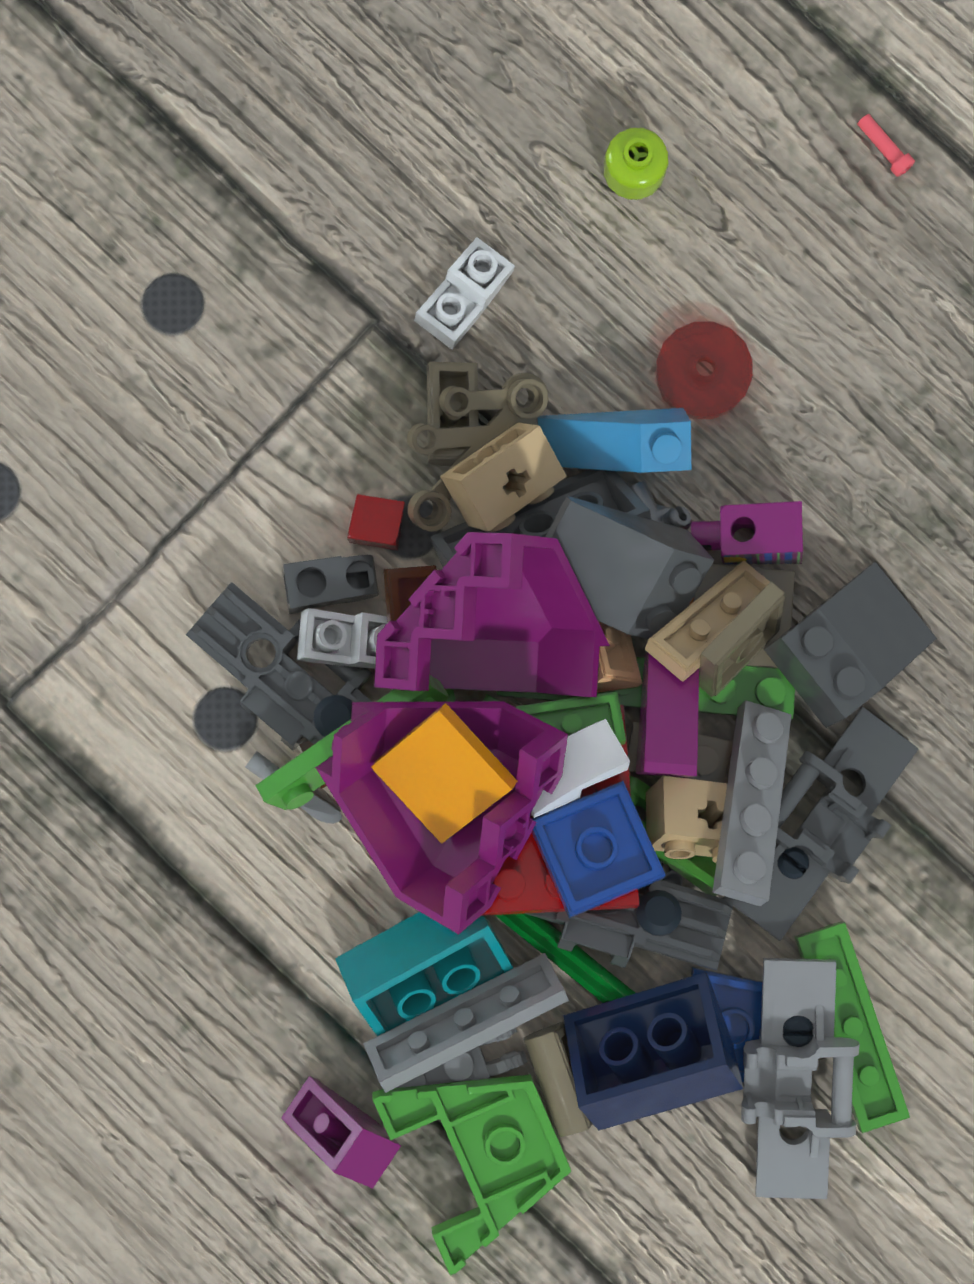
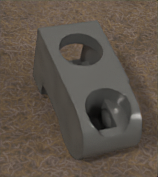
[283,555,379,614]

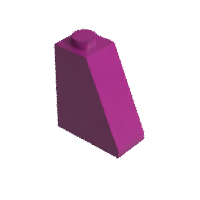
[635,652,699,778]

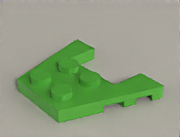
[372,1074,571,1275]

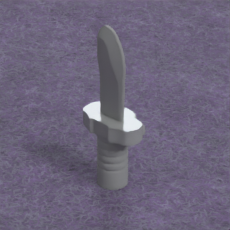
[245,751,342,824]

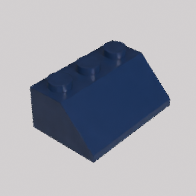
[563,972,743,1131]

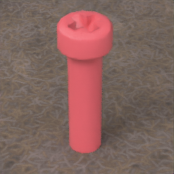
[857,114,915,177]

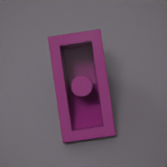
[281,1076,401,1189]

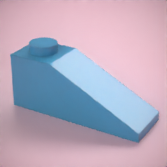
[537,408,692,473]

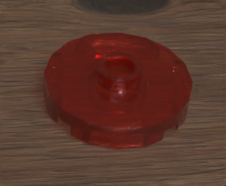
[655,322,753,419]

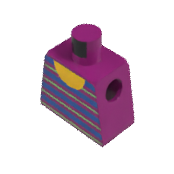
[691,501,803,564]

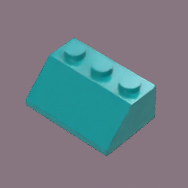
[335,912,514,1036]

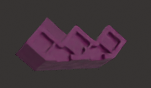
[374,532,610,697]
[316,701,568,935]

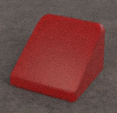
[347,494,405,551]

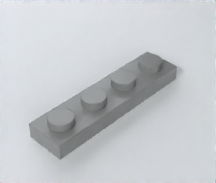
[712,700,792,906]
[363,953,569,1093]

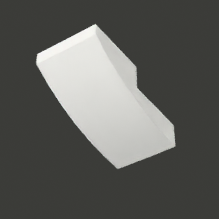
[414,237,515,350]
[297,608,387,669]
[531,719,630,818]

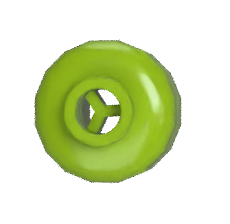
[604,128,668,200]

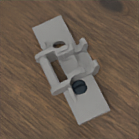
[741,958,860,1199]

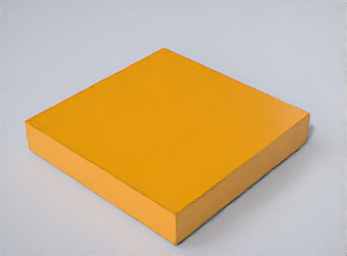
[371,703,518,844]

